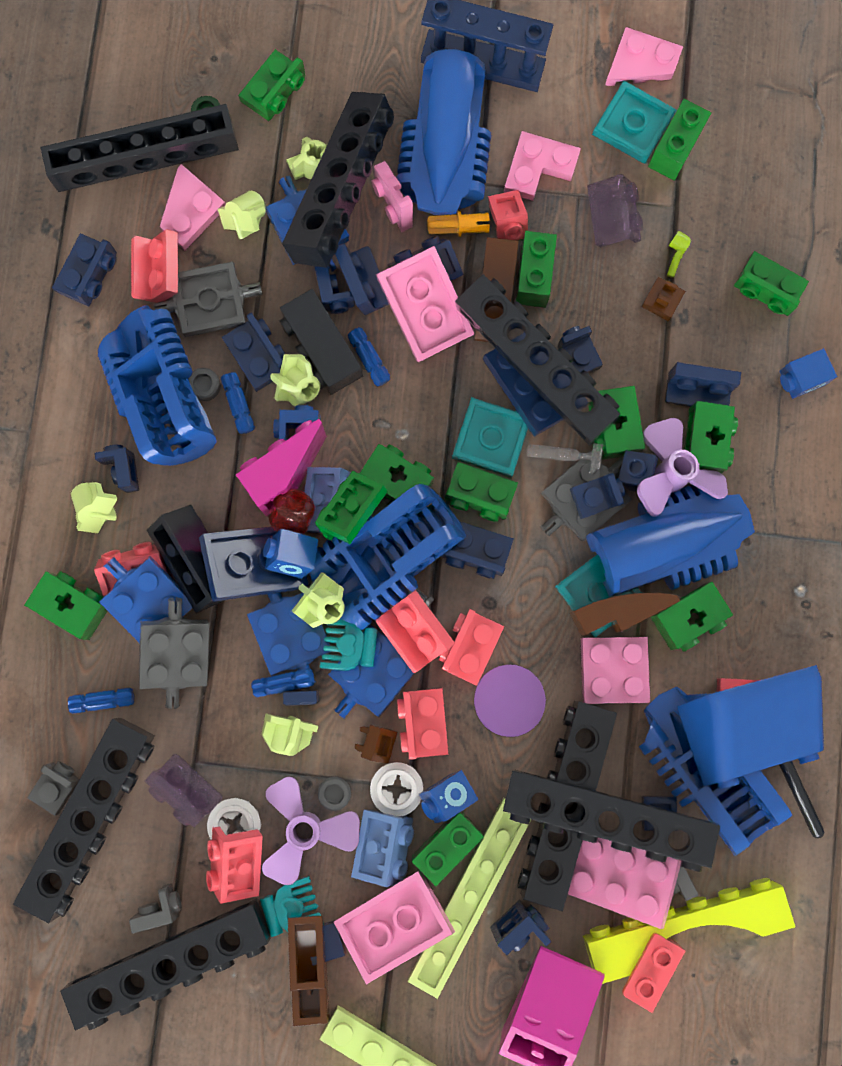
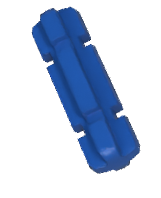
[348,327,390,387]
[221,372,255,434]
[251,669,315,697]
[68,688,135,714]

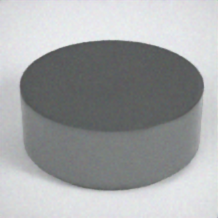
[188,368,221,401]
[318,776,351,811]

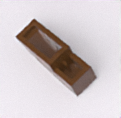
[474,237,519,342]
[569,593,680,636]
[288,915,330,1026]

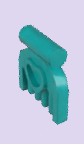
[320,620,378,671]
[260,876,324,937]

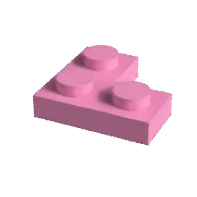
[504,131,581,201]

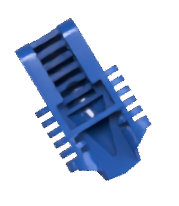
[396,49,492,215]
[98,305,217,466]
[310,484,466,630]
[586,484,755,598]
[639,687,792,856]

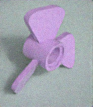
[637,418,728,517]
[262,777,360,885]

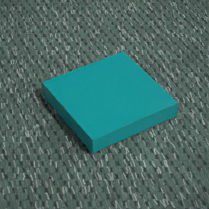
[592,81,677,164]
[452,397,528,478]
[555,555,642,638]

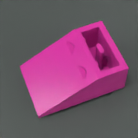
[236,419,327,517]
[499,946,605,1066]

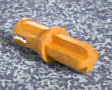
[427,211,490,237]

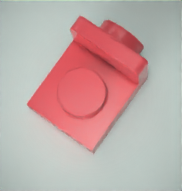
[488,190,528,241]

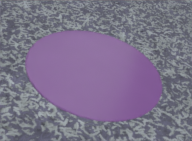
[474,665,546,737]

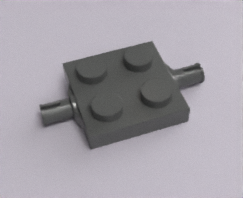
[154,262,263,337]
[540,451,632,541]
[139,597,209,709]

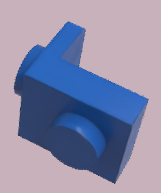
[273,405,321,441]

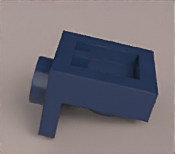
[315,266,355,314]
[557,326,603,373]
[94,445,139,493]
[619,450,658,492]
[570,473,625,519]

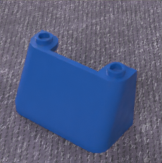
[677,665,824,789]

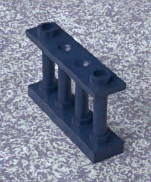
[421,0,554,92]

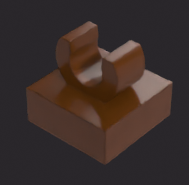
[641,277,686,321]
[354,725,398,764]

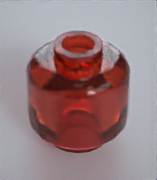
[268,489,315,534]

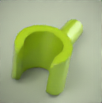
[667,231,691,278]

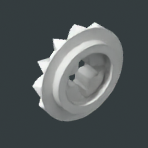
[370,762,423,816]
[207,797,262,840]

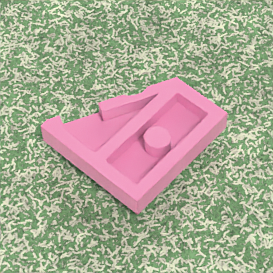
[605,27,683,86]
[371,161,413,233]
[160,164,226,251]

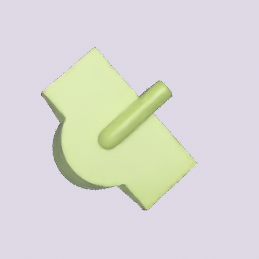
[287,137,327,180]
[218,190,266,239]
[270,354,320,406]
[71,482,117,533]
[292,572,345,628]
[261,713,318,756]

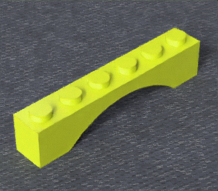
[583,878,796,984]

